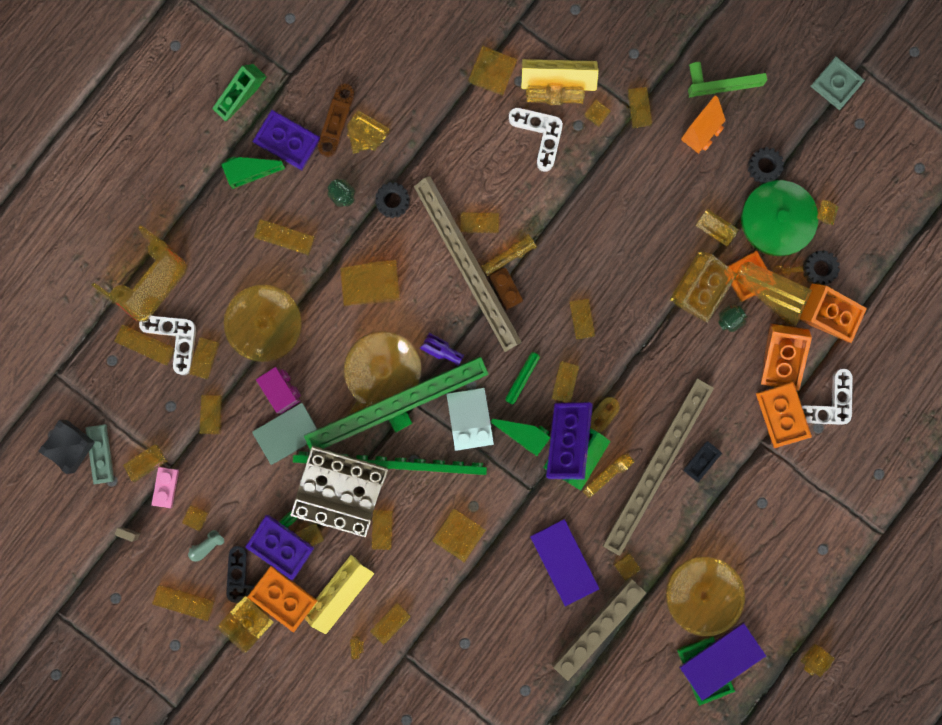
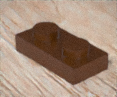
[489,268,523,311]

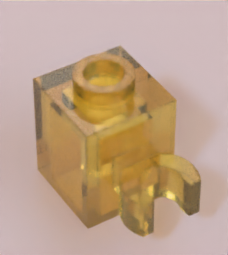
[800,643,835,677]

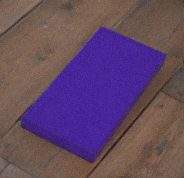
[546,402,593,479]
[530,519,599,606]
[679,622,766,701]

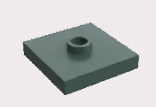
[811,57,865,110]

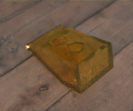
[340,260,401,306]

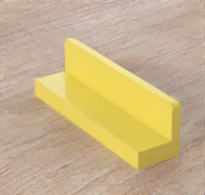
[521,59,598,91]
[304,555,374,634]

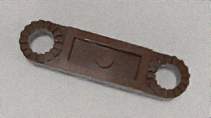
[318,84,355,157]

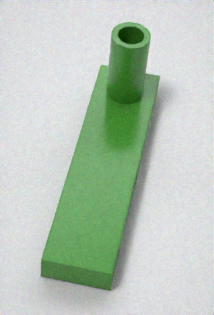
[688,62,767,97]

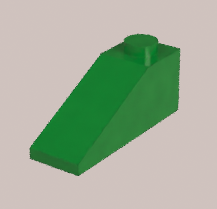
[212,64,267,121]
[221,157,286,189]
[490,419,551,456]

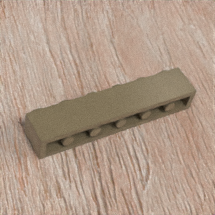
[552,578,646,681]

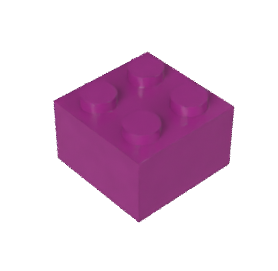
[256,367,301,414]

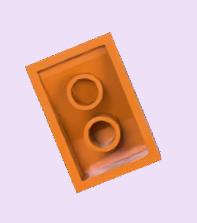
[681,96,725,154]
[797,283,867,343]
[761,324,812,390]

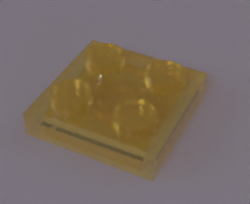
[468,46,517,96]
[432,509,486,563]

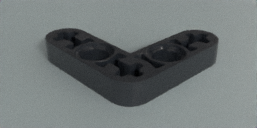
[226,545,256,604]

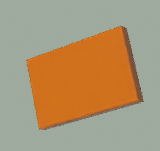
[756,382,812,448]
[247,566,318,633]

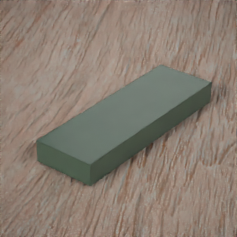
[86,424,114,484]

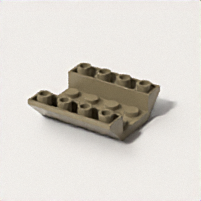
[291,446,388,537]

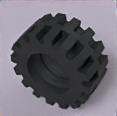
[747,147,784,184]
[375,182,410,218]
[802,250,840,285]

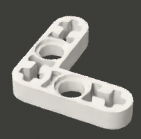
[509,108,563,171]
[139,316,196,375]
[802,369,852,425]

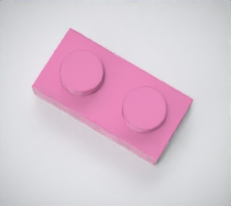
[152,467,179,508]

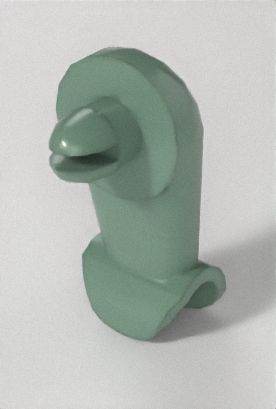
[188,530,224,561]

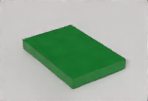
[677,636,735,706]

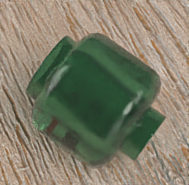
[327,179,356,207]
[717,304,747,332]

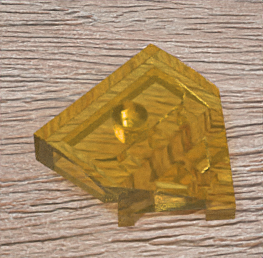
[347,110,390,154]

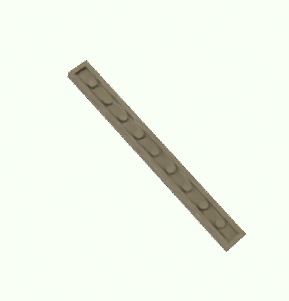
[414,176,522,352]
[602,379,714,556]

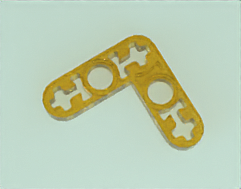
[583,454,635,498]

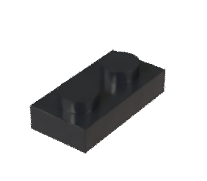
[682,441,722,483]

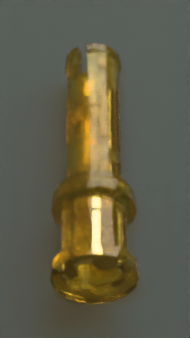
[481,234,537,276]

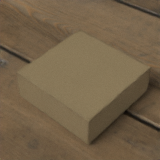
[115,527,140,542]

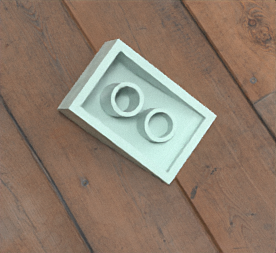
[447,388,494,451]

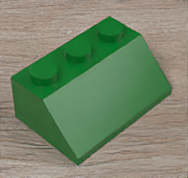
[543,428,611,491]

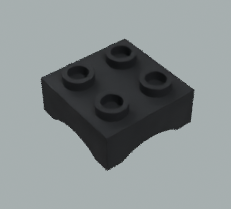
[38,420,95,474]

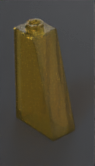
[737,262,812,325]

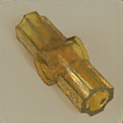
[526,83,585,105]

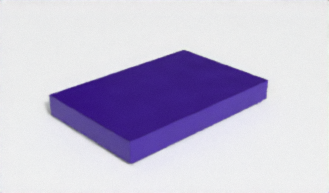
[252,110,320,171]
[246,515,315,580]

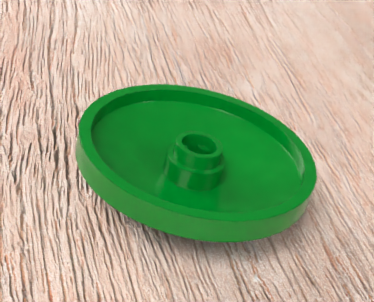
[741,180,819,256]

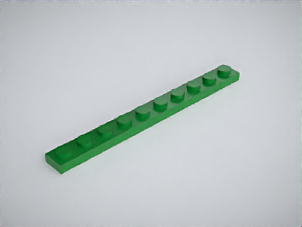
[304,356,488,451]
[293,451,487,475]

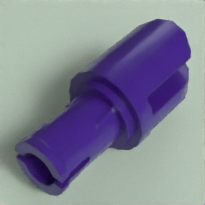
[420,333,464,366]

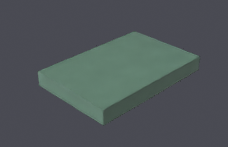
[252,403,317,465]

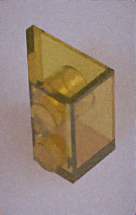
[216,596,274,653]

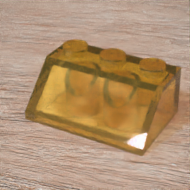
[669,251,737,323]

